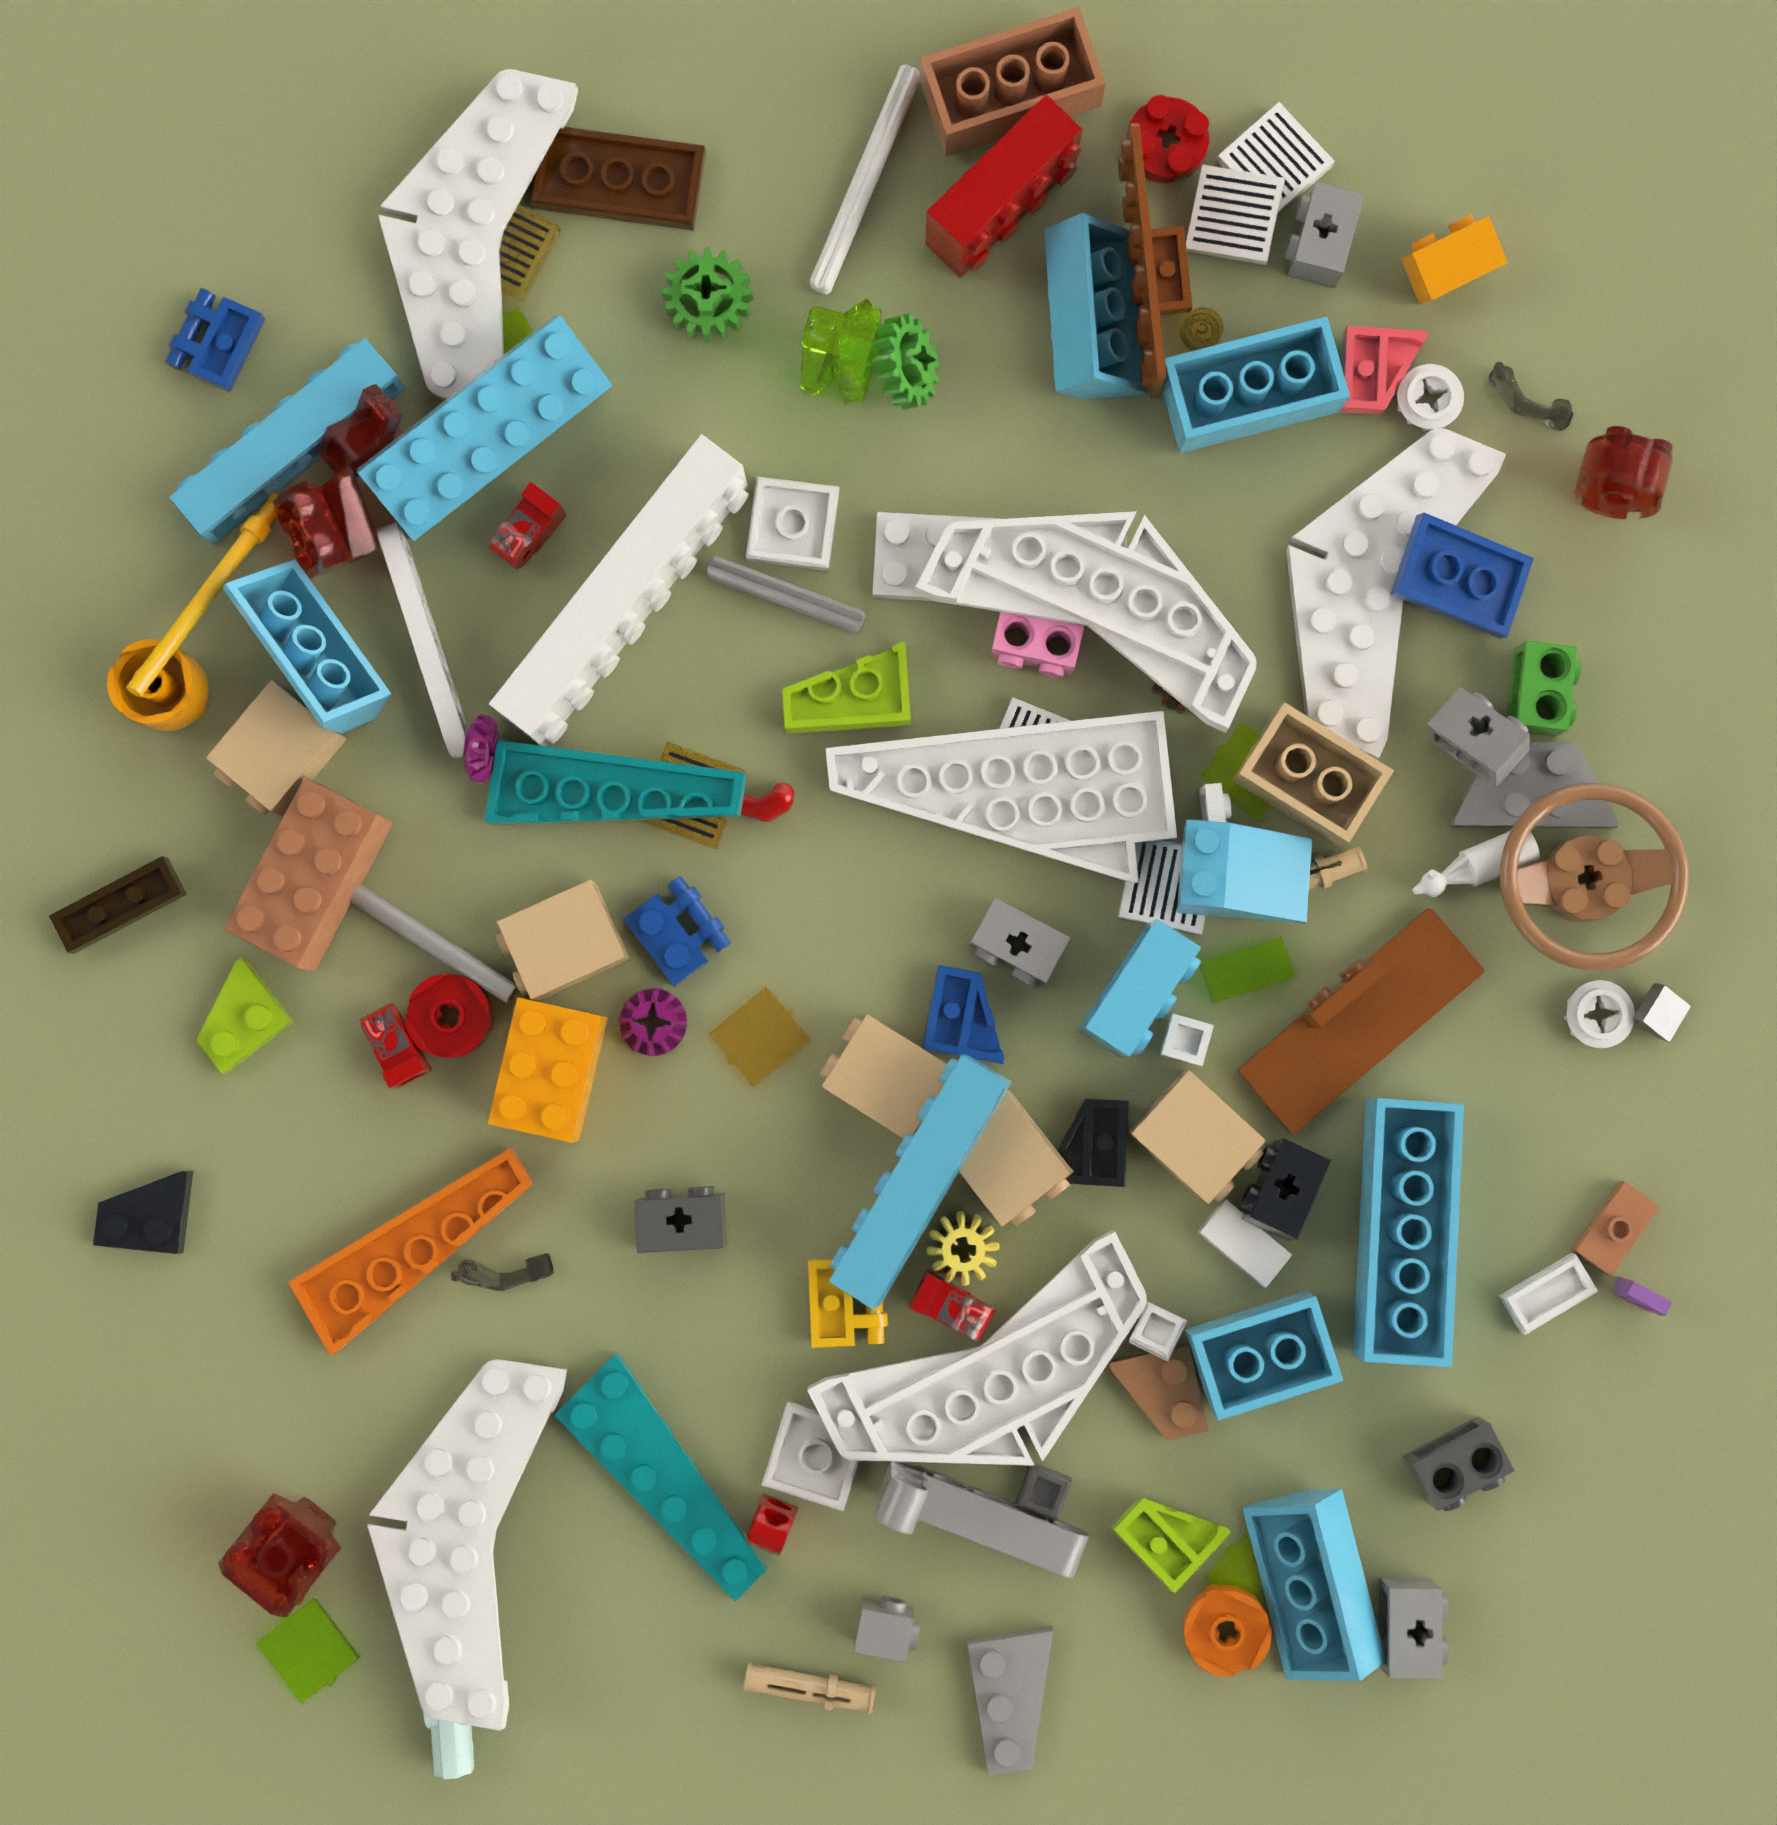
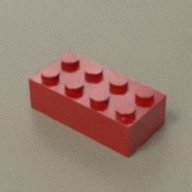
[925,94,1083,278]

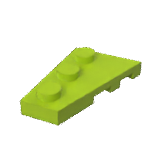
[782,641,911,734]

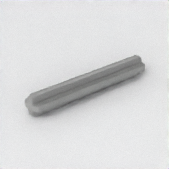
[706,556,865,633]

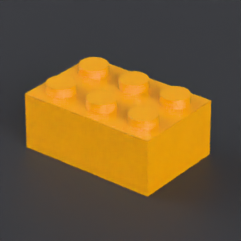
[487,997,608,1143]

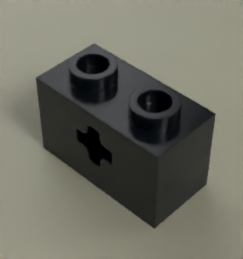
[1240,1138,1331,1241]

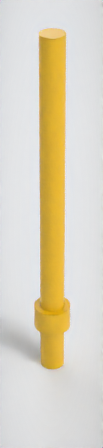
[126,493,286,697]

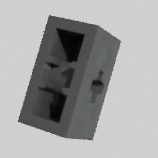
[635,1186,727,1253]

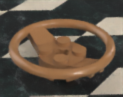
[1499,783,1689,971]

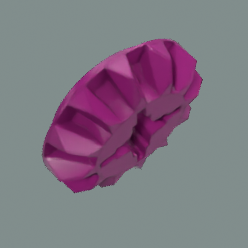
[463,714,499,783]
[618,988,687,1056]

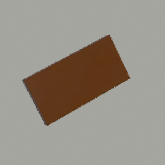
[530,127,706,231]

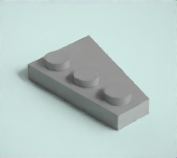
[967,1626,1053,1776]

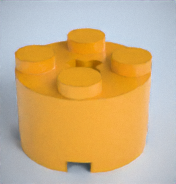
[107,639,209,732]

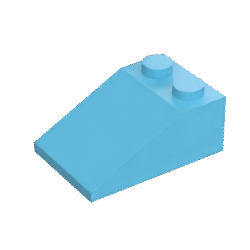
[1177,819,1312,924]

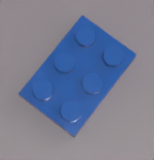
[1390,512,1534,639]

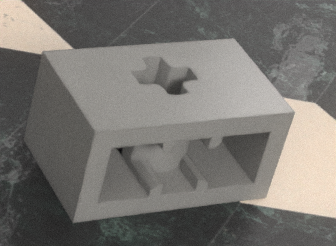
[1284,182,1364,288]
[1427,687,1530,788]
[969,897,1070,987]
[1379,1578,1449,1679]

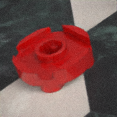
[1126,95,1210,184]
[405,974,494,1058]

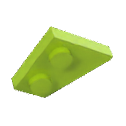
[1110,1497,1231,1594]

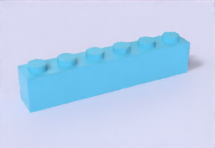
[169,338,407,545]
[829,1055,1012,1309]

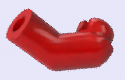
[741,782,795,822]

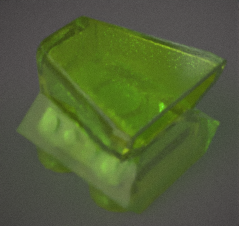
[800,298,883,405]

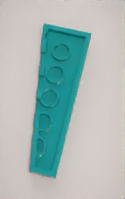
[484,740,747,825]
[554,1352,767,1602]

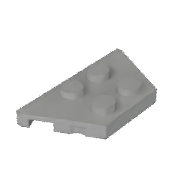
[1451,742,1618,829]

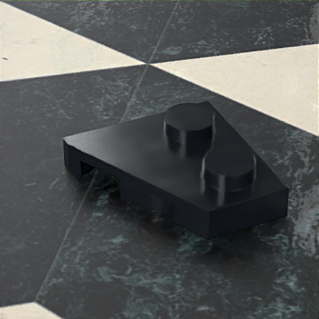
[1057,1099,1129,1187]
[93,1170,193,1254]

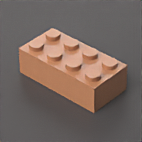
[920,7,1106,156]
[224,777,394,972]

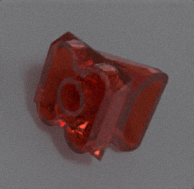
[272,465,381,580]
[218,1493,341,1618]

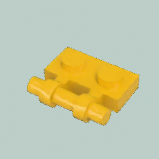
[808,1258,888,1348]

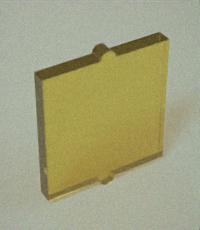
[709,986,811,1087]

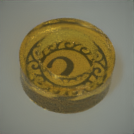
[1180,307,1224,351]

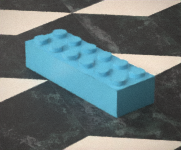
[356,315,613,542]
[1353,1097,1464,1368]

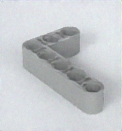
[875,1461,1090,1578]

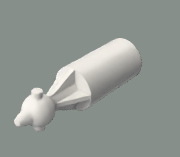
[1412,831,1540,897]

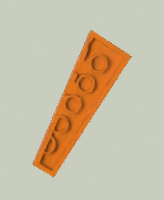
[288,1147,534,1356]

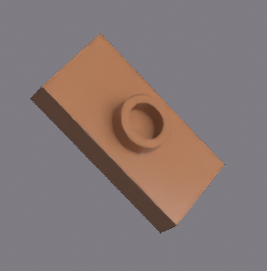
[1571,1181,1660,1277]

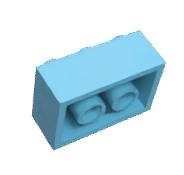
[1078,919,1201,1057]
[1184,1291,1343,1421]

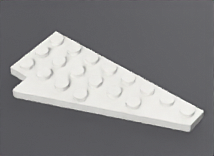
[825,711,1177,883]

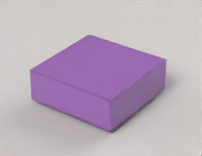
[1612,1277,1673,1316]

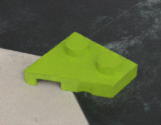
[196,957,294,1074]

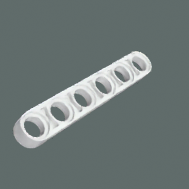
[377,522,468,760]

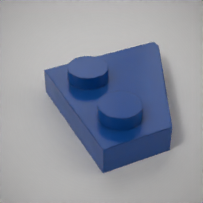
[922,965,1005,1064]

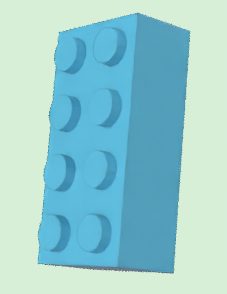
[1162,316,1350,454]

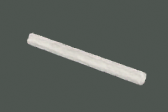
[810,64,920,295]

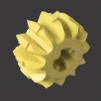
[926,1211,1000,1286]

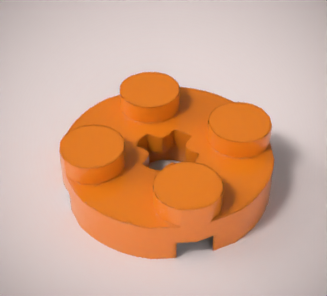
[1182,1583,1272,1677]

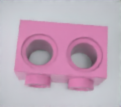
[990,612,1084,679]

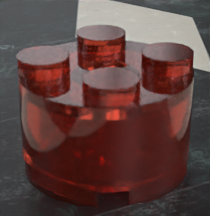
[1574,426,1673,519]

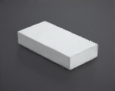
[1197,1199,1292,1288]
[1499,1253,1598,1335]

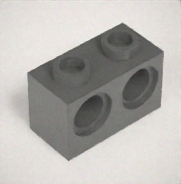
[1403,1416,1515,1511]

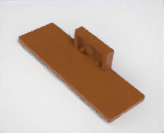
[1118,123,1193,398]
[1238,908,1484,1134]

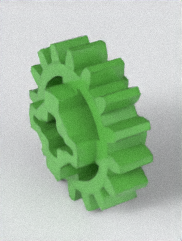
[662,247,753,342]
[873,314,940,410]

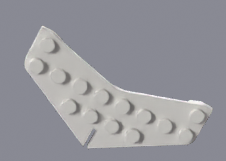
[378,69,578,400]
[1286,428,1506,759]
[915,511,1257,733]
[807,1230,1147,1466]
[367,1359,567,1730]

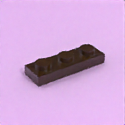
[49,856,187,954]

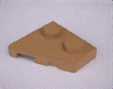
[1108,1343,1209,1440]

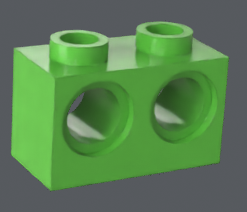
[1507,640,1581,737]

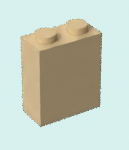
[206,680,347,816]
[496,879,630,1001]
[819,1014,947,1139]
[1128,1070,1266,1205]
[959,1091,1073,1227]

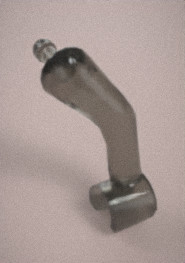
[1489,362,1573,431]
[450,1253,554,1292]

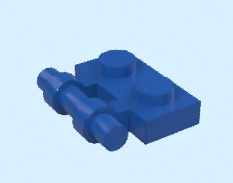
[165,288,265,392]
[623,876,731,987]

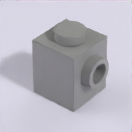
[854,1596,921,1663]

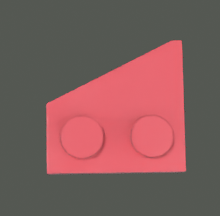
[1340,326,1427,415]

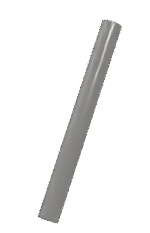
[350,885,519,1004]

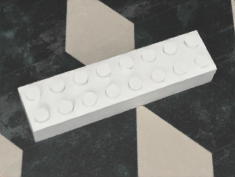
[489,434,748,746]

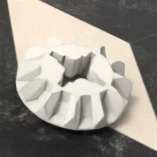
[1396,364,1464,432]
[1564,980,1635,1048]

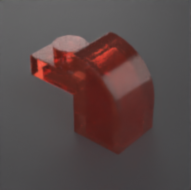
[318,384,404,483]

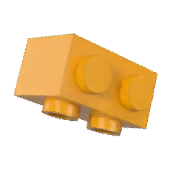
[1400,214,1508,304]

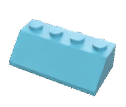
[1044,213,1147,399]
[223,559,391,734]
[1243,1488,1386,1681]

